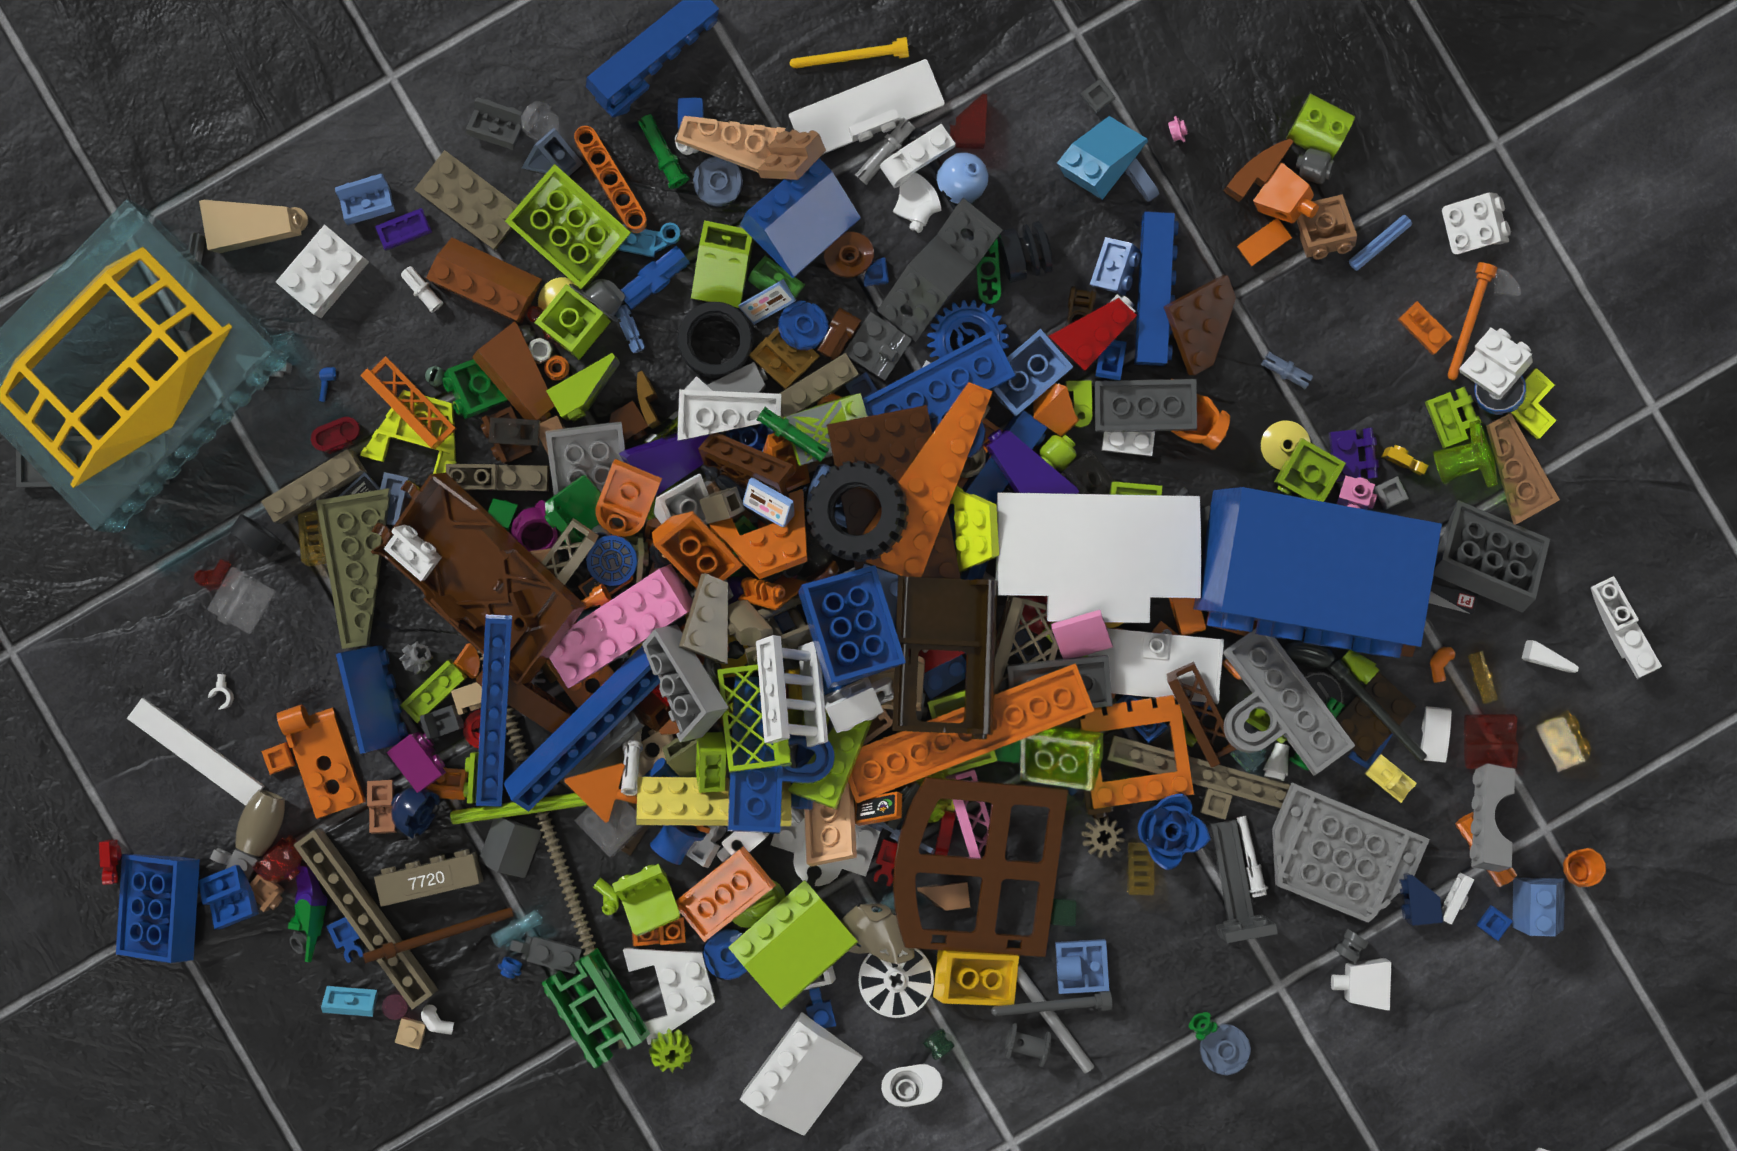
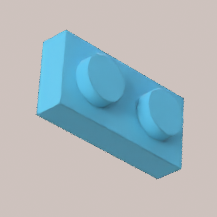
[321,986,378,1017]

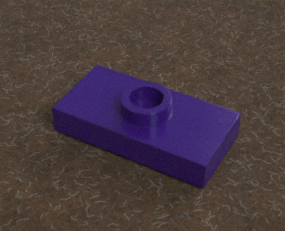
[375,208,432,251]

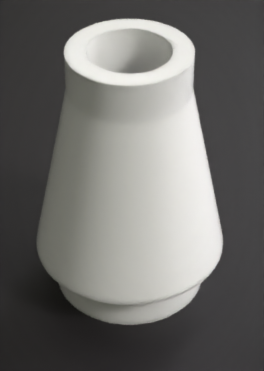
[1263,743,1290,782]

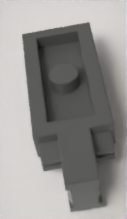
[510,936,582,974]

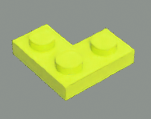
[1507,368,1556,439]

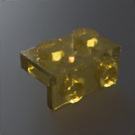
[1536,710,1591,772]

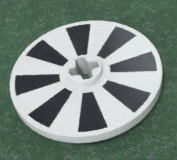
[858,948,934,1018]

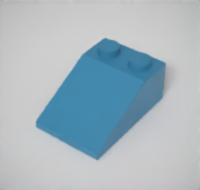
[1057,116,1148,200]

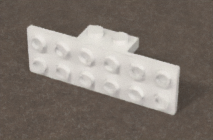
[789,59,945,155]

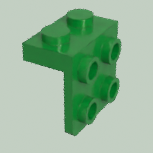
[545,475,601,549]

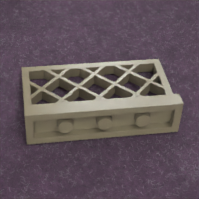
[994,595,1058,695]

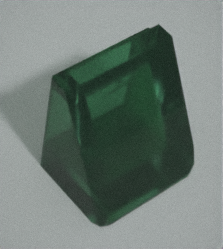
[1050,898,1076,926]

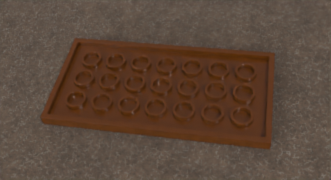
[826,405,961,579]

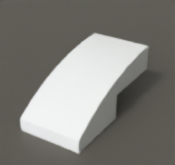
[1420,706,1452,762]

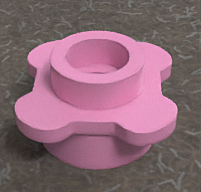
[1168,116,1188,142]

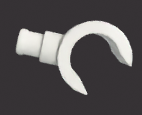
[208,674,234,710]

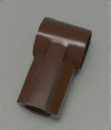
[817,308,862,360]

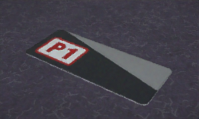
[1429,584,1478,614]

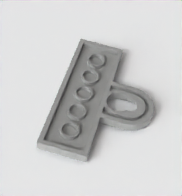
[1223,628,1355,776]

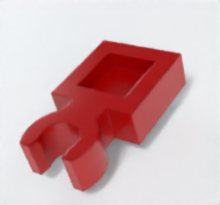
[874,838,898,886]
[99,839,121,885]

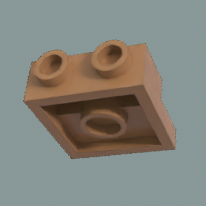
[757,130,826,180]
[1296,194,1357,260]

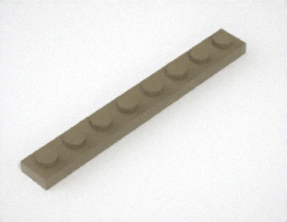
[1107,735,1290,808]

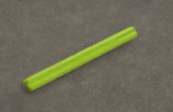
[450,793,587,824]

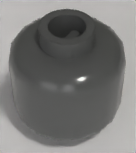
[1296,148,1335,184]

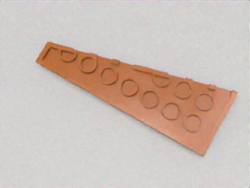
[862,382,993,577]

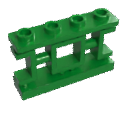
[542,948,651,1069]

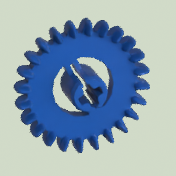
[927,300,1009,359]

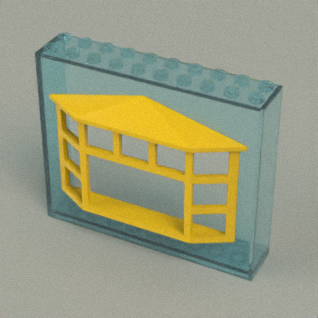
[0,199,290,533]

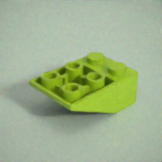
[691,220,754,309]

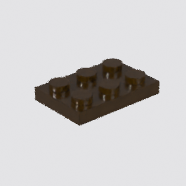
[1336,672,1416,762]

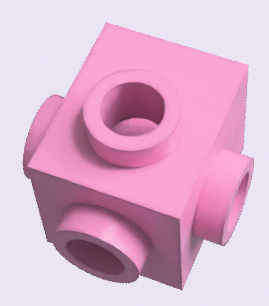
[1337,476,1377,510]

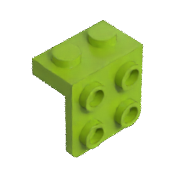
[612,864,681,936]

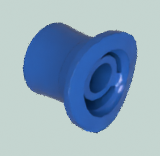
[650,825,706,865]

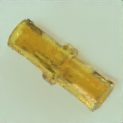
[1468,651,1498,704]

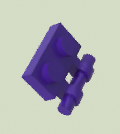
[1329,428,1379,482]

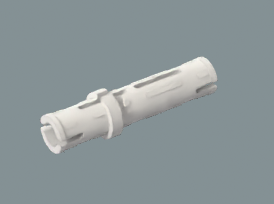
[621,729,643,796]

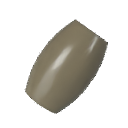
[235,789,285,856]

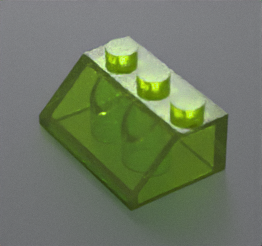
[1020,726,1103,791]

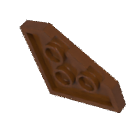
[1164,275,1236,375]

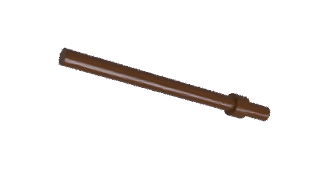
[363,907,513,963]

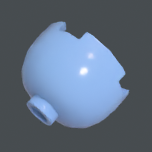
[937,152,989,204]

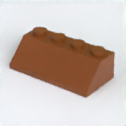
[426,237,542,325]

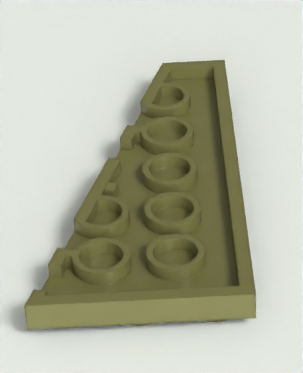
[316,488,392,649]

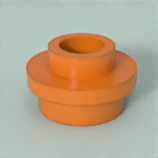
[544,355,570,381]

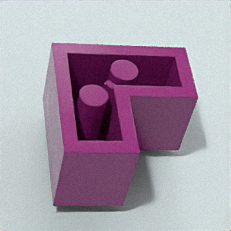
[386,731,446,793]

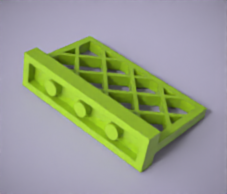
[717,664,792,772]

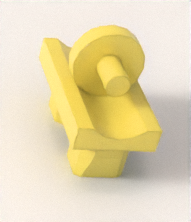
[1365,754,1417,803]

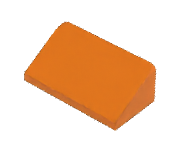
[427,768,468,800]

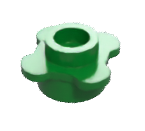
[1189,1012,1218,1041]

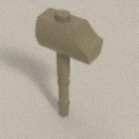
[728,594,802,647]

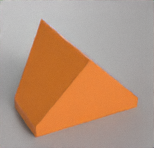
[1033,383,1079,436]

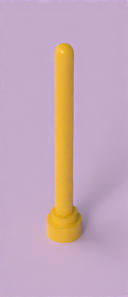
[790,37,909,68]

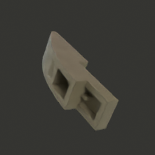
[446,464,549,492]

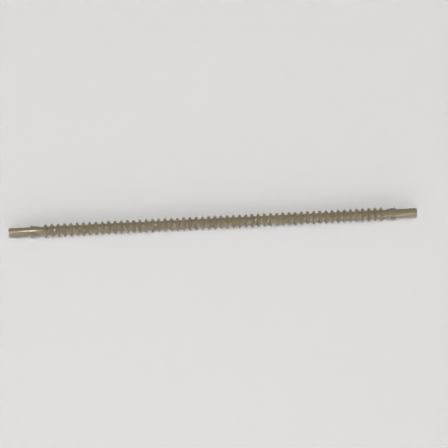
[477,650,626,1049]

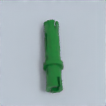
[756,406,829,462]

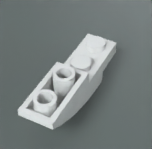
[1590,576,1662,679]

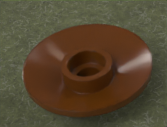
[824,232,874,278]

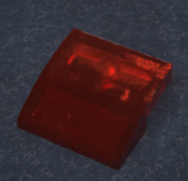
[1464,714,1518,769]

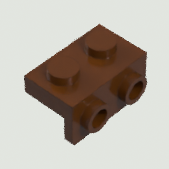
[481,406,533,465]

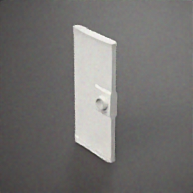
[1088,628,1224,704]

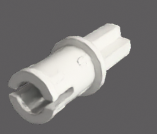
[401,266,443,313]

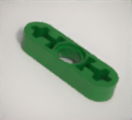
[976,239,1001,306]

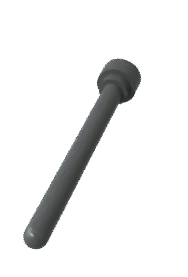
[991,990,1112,1016]

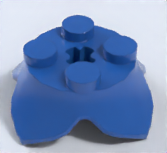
[1138,793,1211,870]

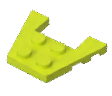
[360,390,456,474]
[950,486,999,572]

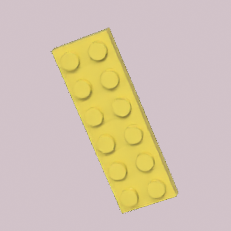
[636,777,792,826]

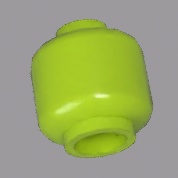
[1039,435,1076,472]

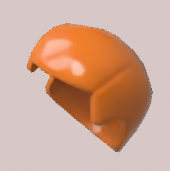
[1563,848,1606,887]

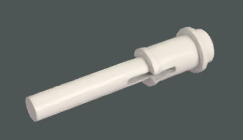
[1237,816,1268,897]

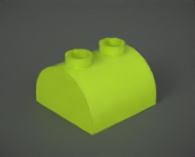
[1286,93,1355,159]

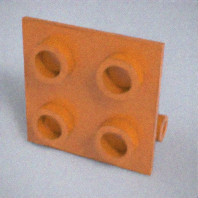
[738,575,807,610]

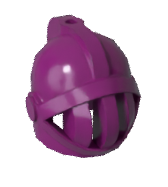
[511,500,557,551]

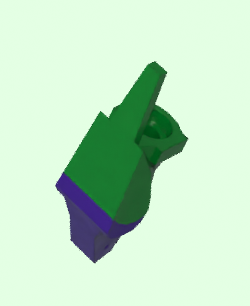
[288,866,328,962]

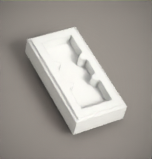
[1441,873,1474,925]

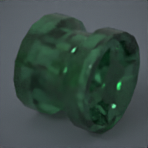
[923,1028,955,1060]

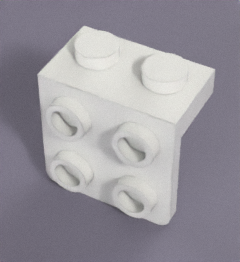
[1442,192,1511,254]

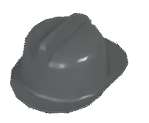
[569,279,625,322]

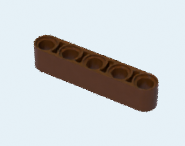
[476,670,575,733]

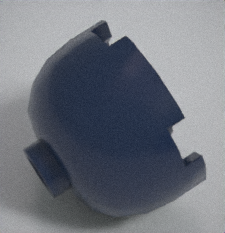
[391,787,440,838]

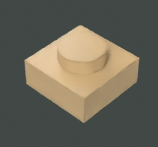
[395,1017,426,1049]

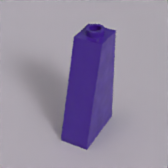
[984,429,1079,494]
[619,432,721,497]

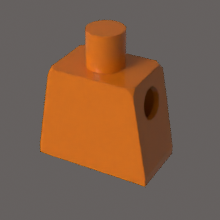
[1253,163,1319,223]

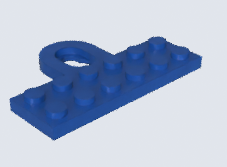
[863,331,1017,458]
[727,676,834,834]

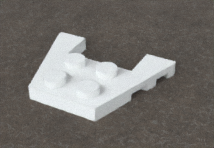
[623,948,716,1045]

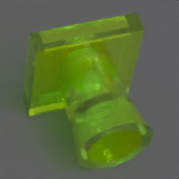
[1433,420,1498,488]

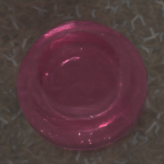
[382,994,408,1020]

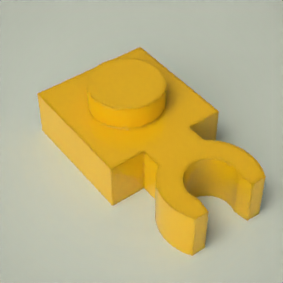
[1381,445,1429,476]

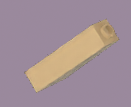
[199,200,302,253]

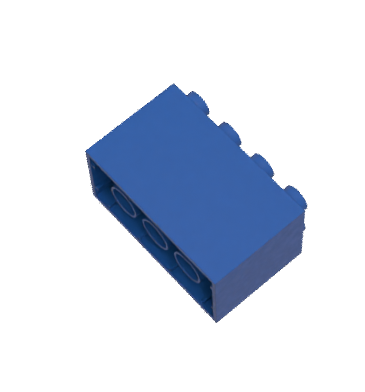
[1193,487,1442,658]

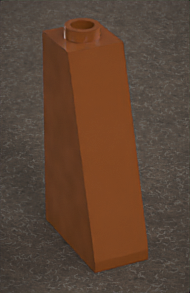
[472,321,555,426]

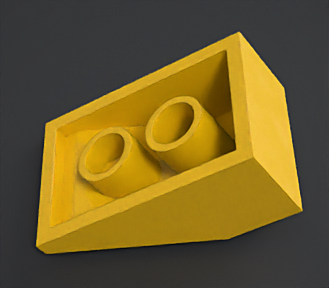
[933,950,1019,1006]

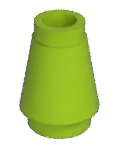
[1341,649,1379,685]

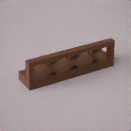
[698,433,795,498]
[1166,662,1237,768]

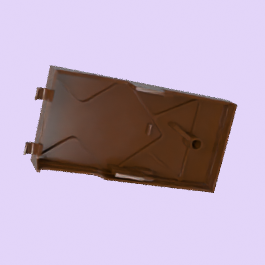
[371,472,586,686]

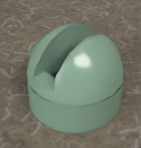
[425,366,445,387]

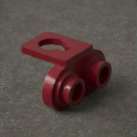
[311,417,360,454]

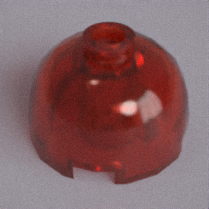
[252,834,303,883]

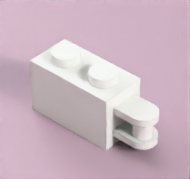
[824,677,894,733]

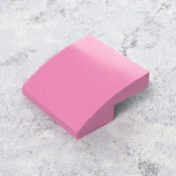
[1051,610,1113,659]

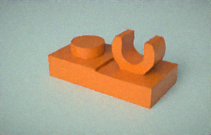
[1397,301,1452,355]

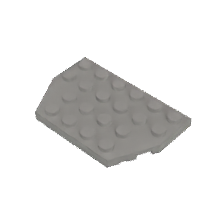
[1272,783,1430,923]

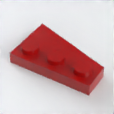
[1048,298,1137,371]

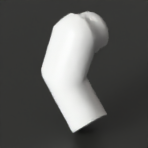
[421,1005,454,1035]

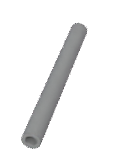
[1017,964,1094,1074]

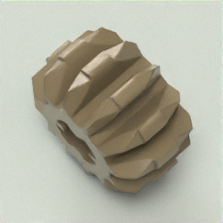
[1081,816,1125,858]

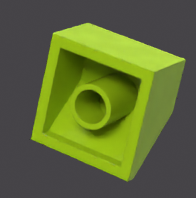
[534,284,611,360]

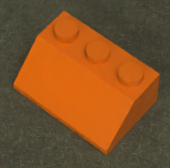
[652,511,743,589]

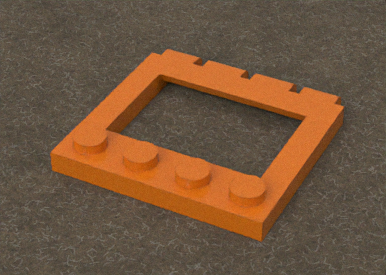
[1080,695,1194,809]

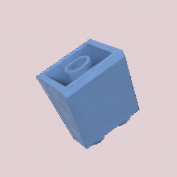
[1512,877,1565,936]

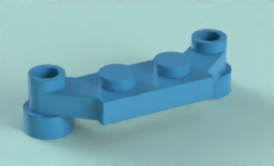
[618,223,681,258]

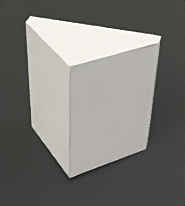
[654,474,709,525]

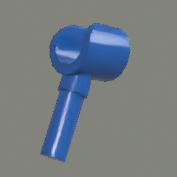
[319,367,336,402]

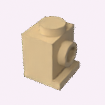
[451,682,482,715]

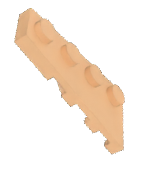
[675,116,786,172]

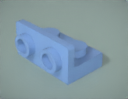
[1090,237,1140,296]

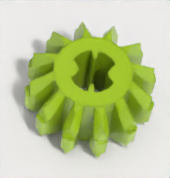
[649,1028,692,1073]

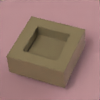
[1200,788,1232,820]

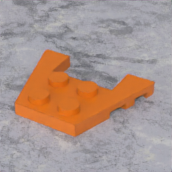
[709,489,808,579]

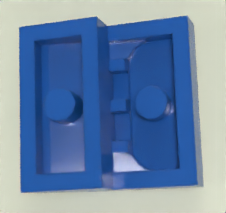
[198,865,259,929]

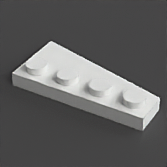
[677,389,781,441]

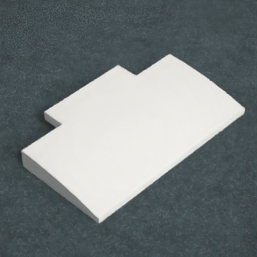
[996,493,1201,623]

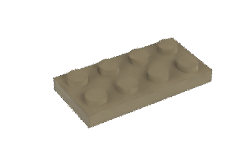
[414,150,518,251]

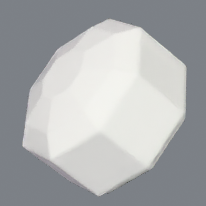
[528,338,552,364]

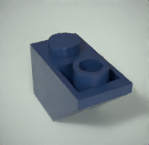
[1399,873,1443,926]

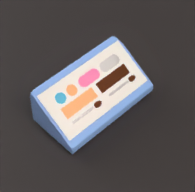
[738,279,796,325]
[743,478,795,528]

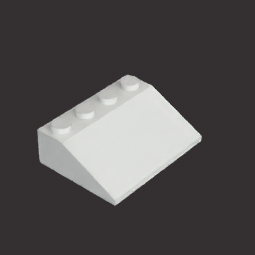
[740,1012,863,1136]

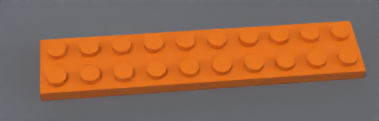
[848,663,1094,804]

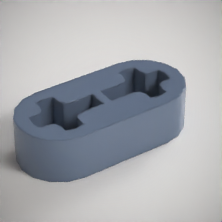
[1125,158,1159,202]

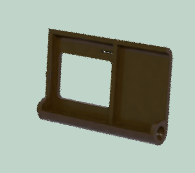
[892,575,998,740]

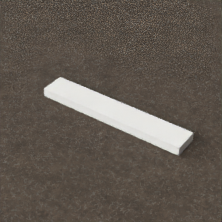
[127,698,265,805]

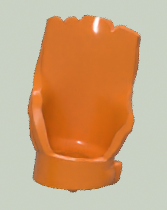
[1171,379,1230,450]

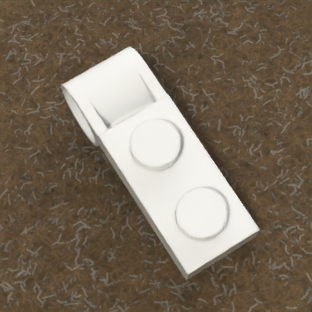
[880,124,955,188]

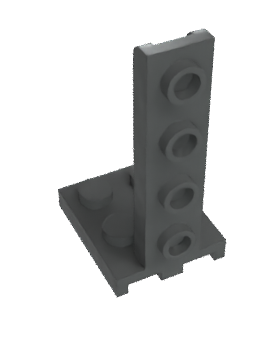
[1210,819,1278,943]

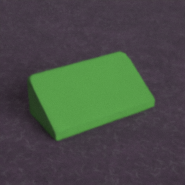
[748,256,805,308]

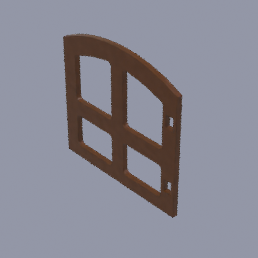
[893,777,1068,957]

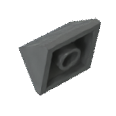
[478,817,542,878]

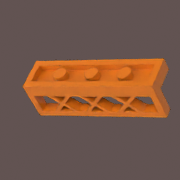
[360,356,457,449]

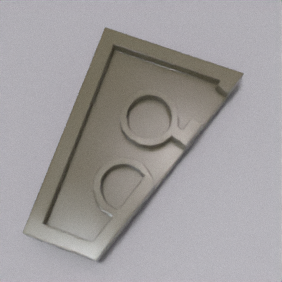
[679,573,728,664]

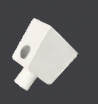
[717,831,770,862]
[1331,958,1391,1010]

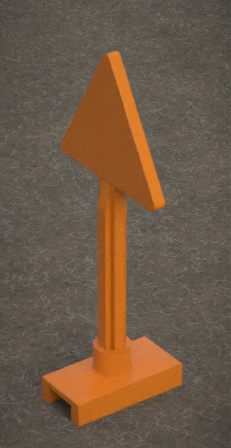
[564,763,710,833]

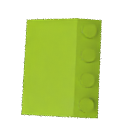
[505,164,631,289]
[728,880,858,1010]

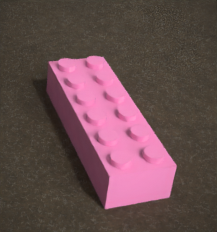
[549,564,693,688]

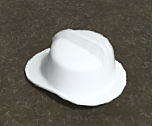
[881,1064,942,1107]

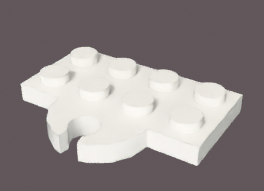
[771,809,880,886]

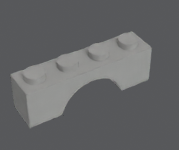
[1470,764,1515,872]

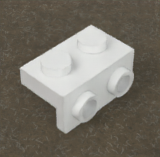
[384,525,442,581]

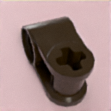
[1066,286,1096,326]

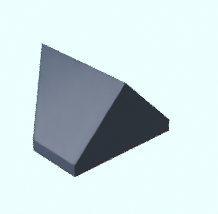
[522,128,584,176]

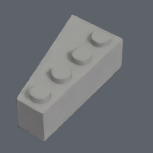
[642,625,729,742]

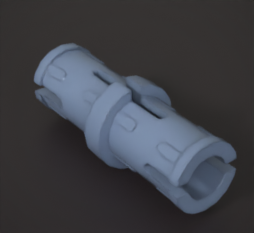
[1261,351,1313,390]

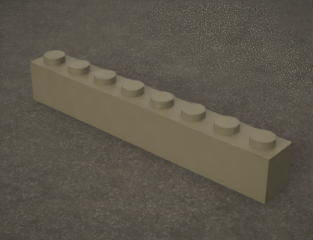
[294,828,438,1009]

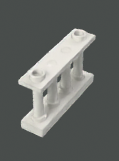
[756,635,828,747]

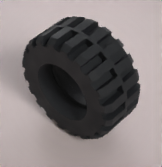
[807,461,909,562]

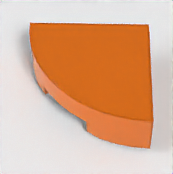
[453,643,480,679]

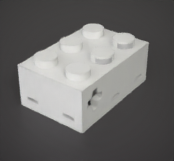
[276,225,369,318]

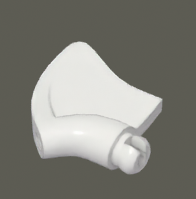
[893,172,942,233]

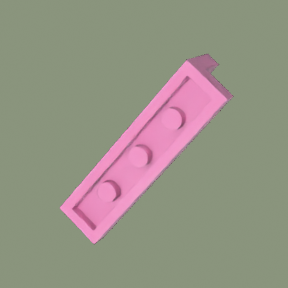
[945,768,990,858]

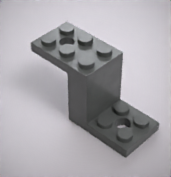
[877,198,1003,342]

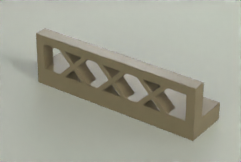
[541,518,599,585]

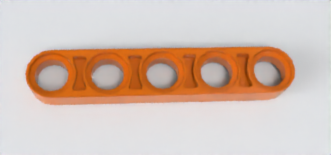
[574,126,647,233]

